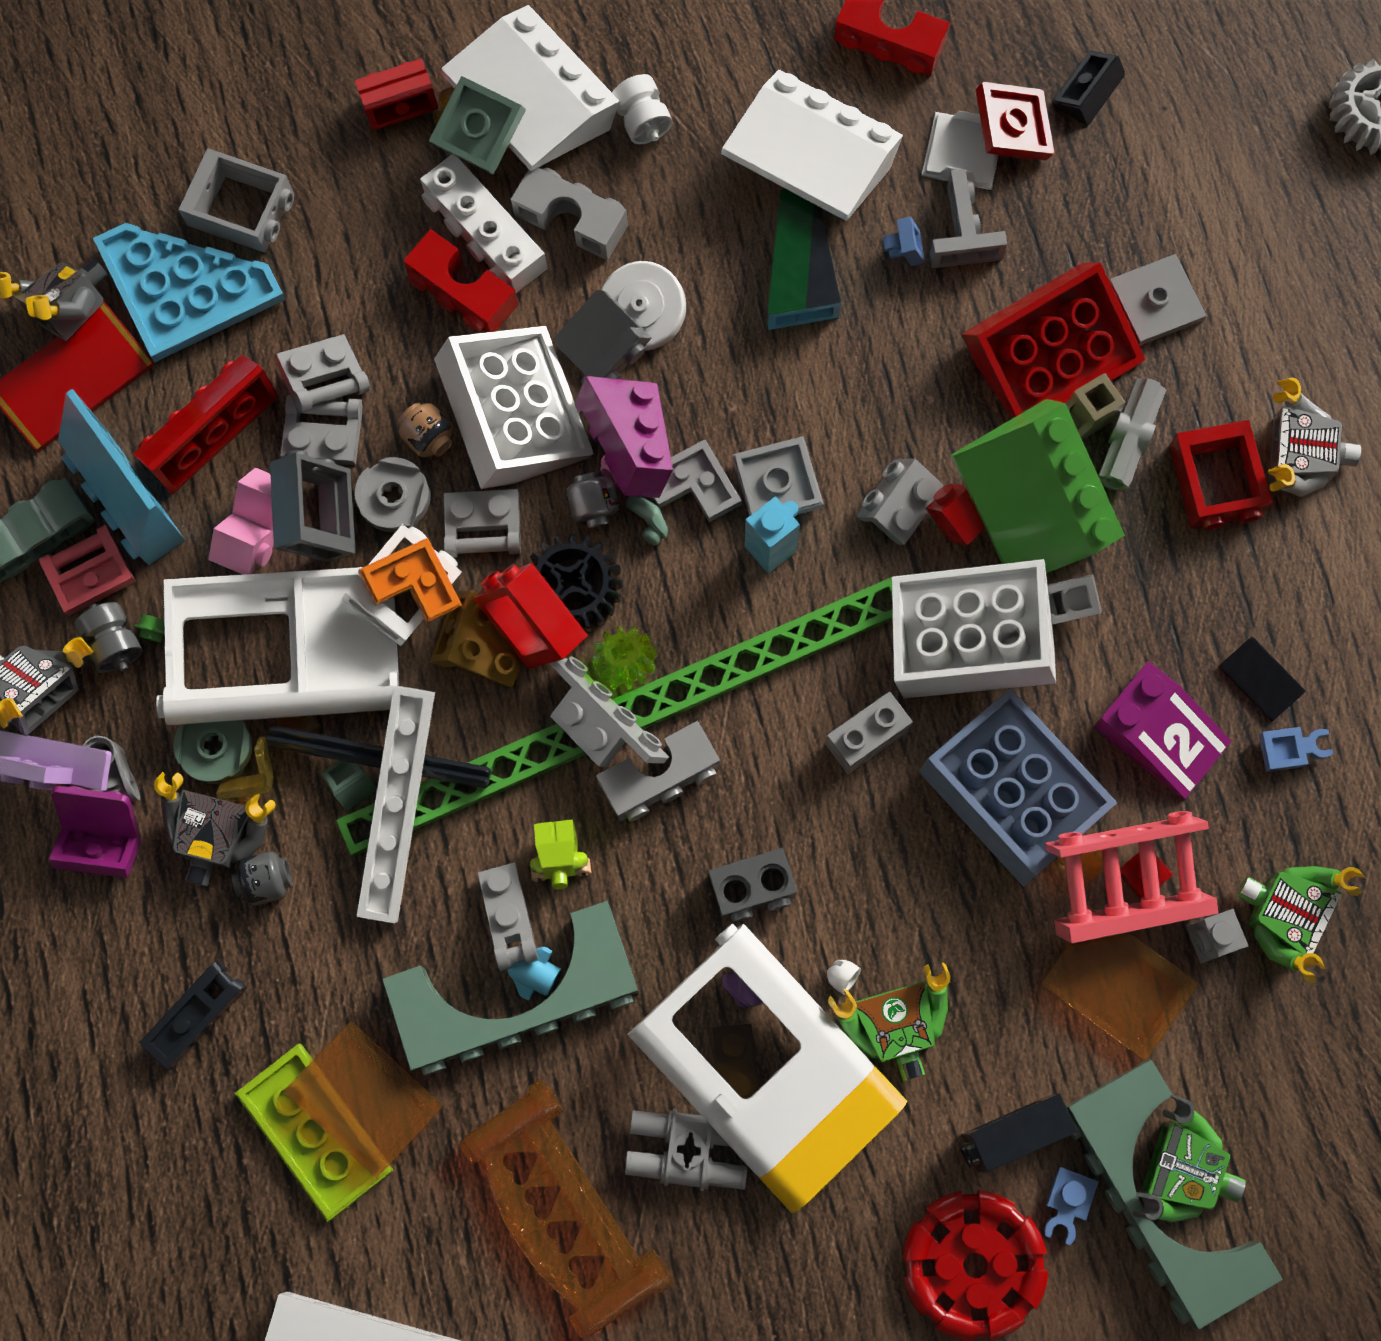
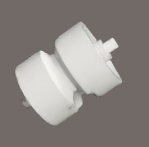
[612,74,673,144]

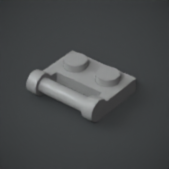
[275,334,370,413]
[280,394,363,466]
[444,489,521,558]

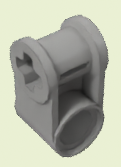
[83,736,140,802]

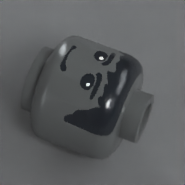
[232,851,293,906]

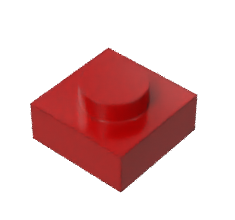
[1120,852,1174,900]

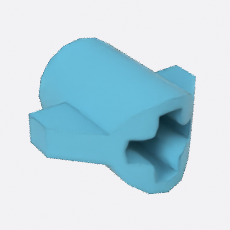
[508,947,562,1001]

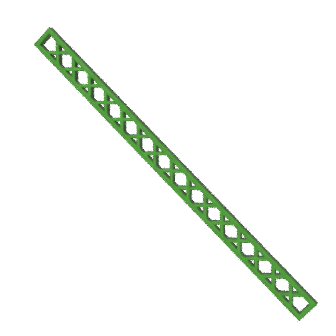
[337,577,893,857]

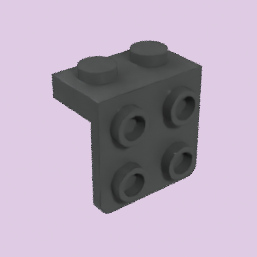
[554,290,652,384]

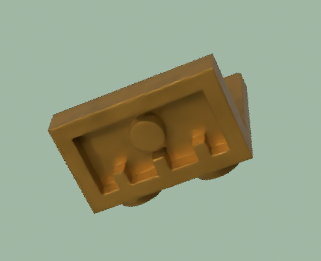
[430,590,522,687]

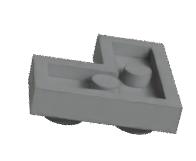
[653,440,742,522]

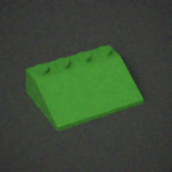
[951,399,1125,573]

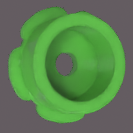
[134,614,165,643]

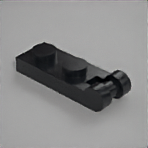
[139,960,247,1070]

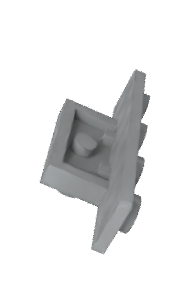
[549,657,669,767]

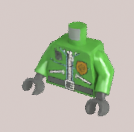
[1133,1094,1246,1223]

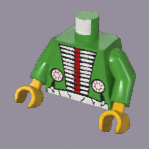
[1236,866,1365,983]

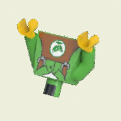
[828,963,951,1081]

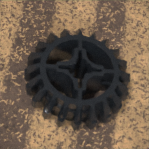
[530,533,623,633]

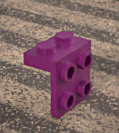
[49,786,142,878]

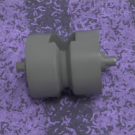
[74,602,143,673]

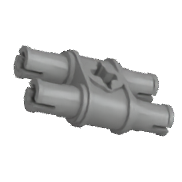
[625,1109,747,1191]

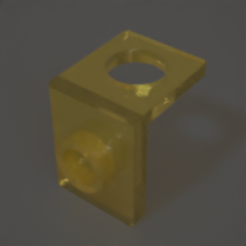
[217,737,274,801]

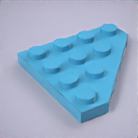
[93,223,286,362]

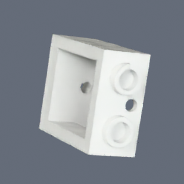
[342,524,461,646]

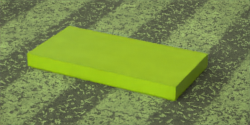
[235,1044,394,1222]

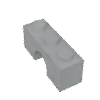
[511,168,628,261]
[596,721,720,822]

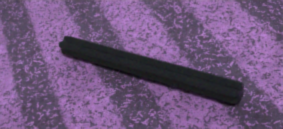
[266,726,491,788]

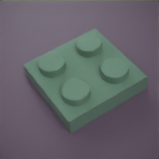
[429,76,526,174]

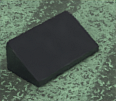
[1052,50,1125,125]
[1218,636,1306,722]

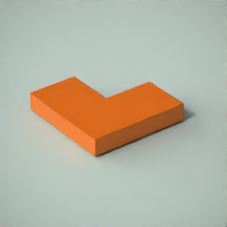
[358,538,462,624]

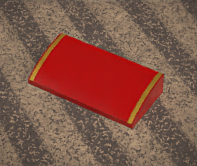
[0,302,155,452]

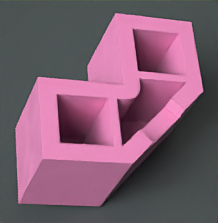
[208,468,274,575]

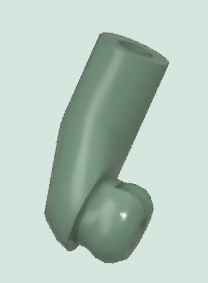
[626,496,668,546]

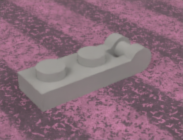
[478,862,539,971]

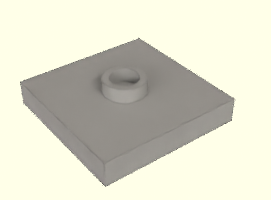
[1109,254,1207,346]
[732,436,824,516]

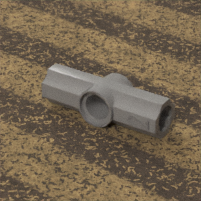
[1098,378,1167,491]

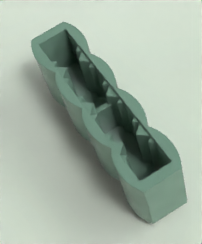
[0,478,96,583]

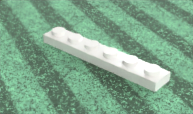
[357,686,435,923]

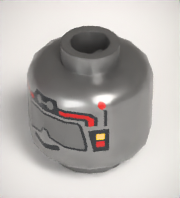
[567,471,619,528]

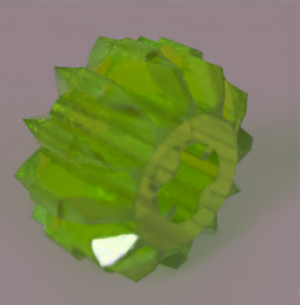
[592,625,657,691]

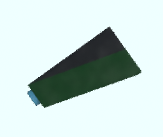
[767,189,841,330]

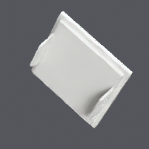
[921,110,999,190]

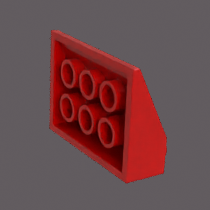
[961,262,1146,419]

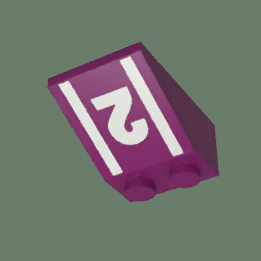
[1093,661,1232,800]

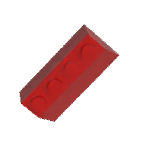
[132,355,279,495]

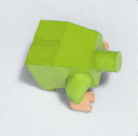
[530,819,591,890]

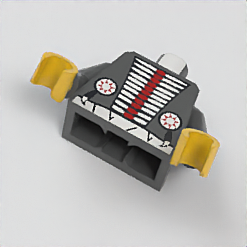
[0,637,93,736]

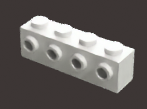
[420,154,548,293]

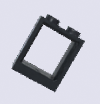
[959,1093,1078,1172]

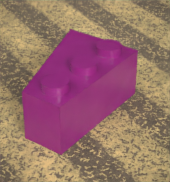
[575,376,673,498]

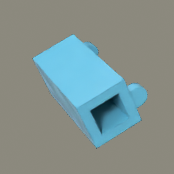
[745,496,800,574]

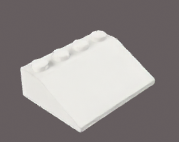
[440,5,619,171]
[721,70,903,221]
[434,326,594,489]
[892,559,1056,698]

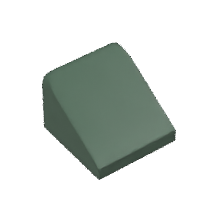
[320,760,377,810]

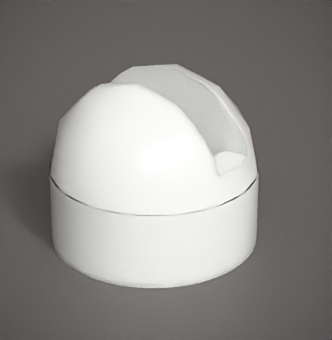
[827,960,861,995]

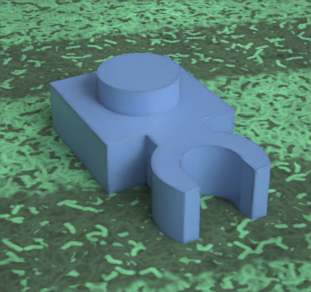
[1259,727,1334,772]
[1043,1167,1099,1245]

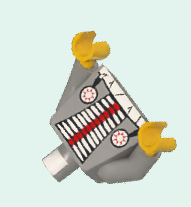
[1268,377,1361,497]

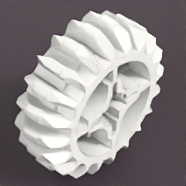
[1329,59,1381,155]

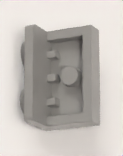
[857,458,944,545]

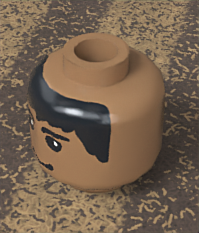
[399,403,453,458]

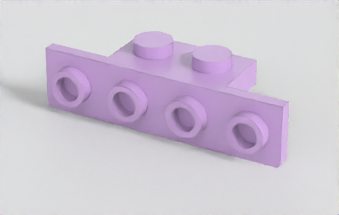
[0,730,112,790]

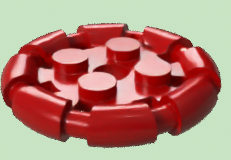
[902,1190,1049,1341]

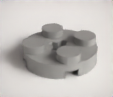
[355,457,431,532]

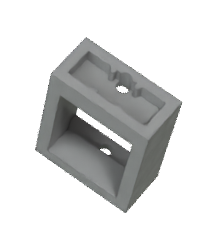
[178,148,294,253]

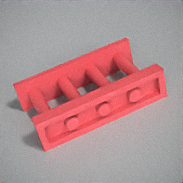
[1045,811,1218,943]

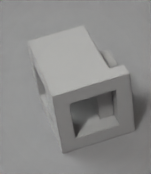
[1186,909,1248,964]

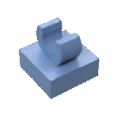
[883,216,925,266]

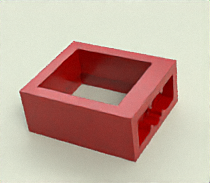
[1169,420,1272,530]
[473,563,588,669]

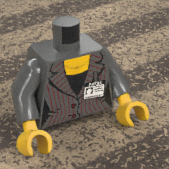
[0,259,107,341]
[154,772,275,887]

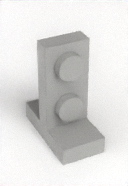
[929,169,1007,268]

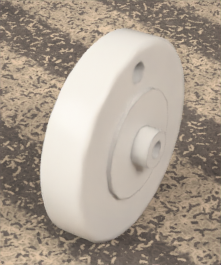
[601,261,686,351]

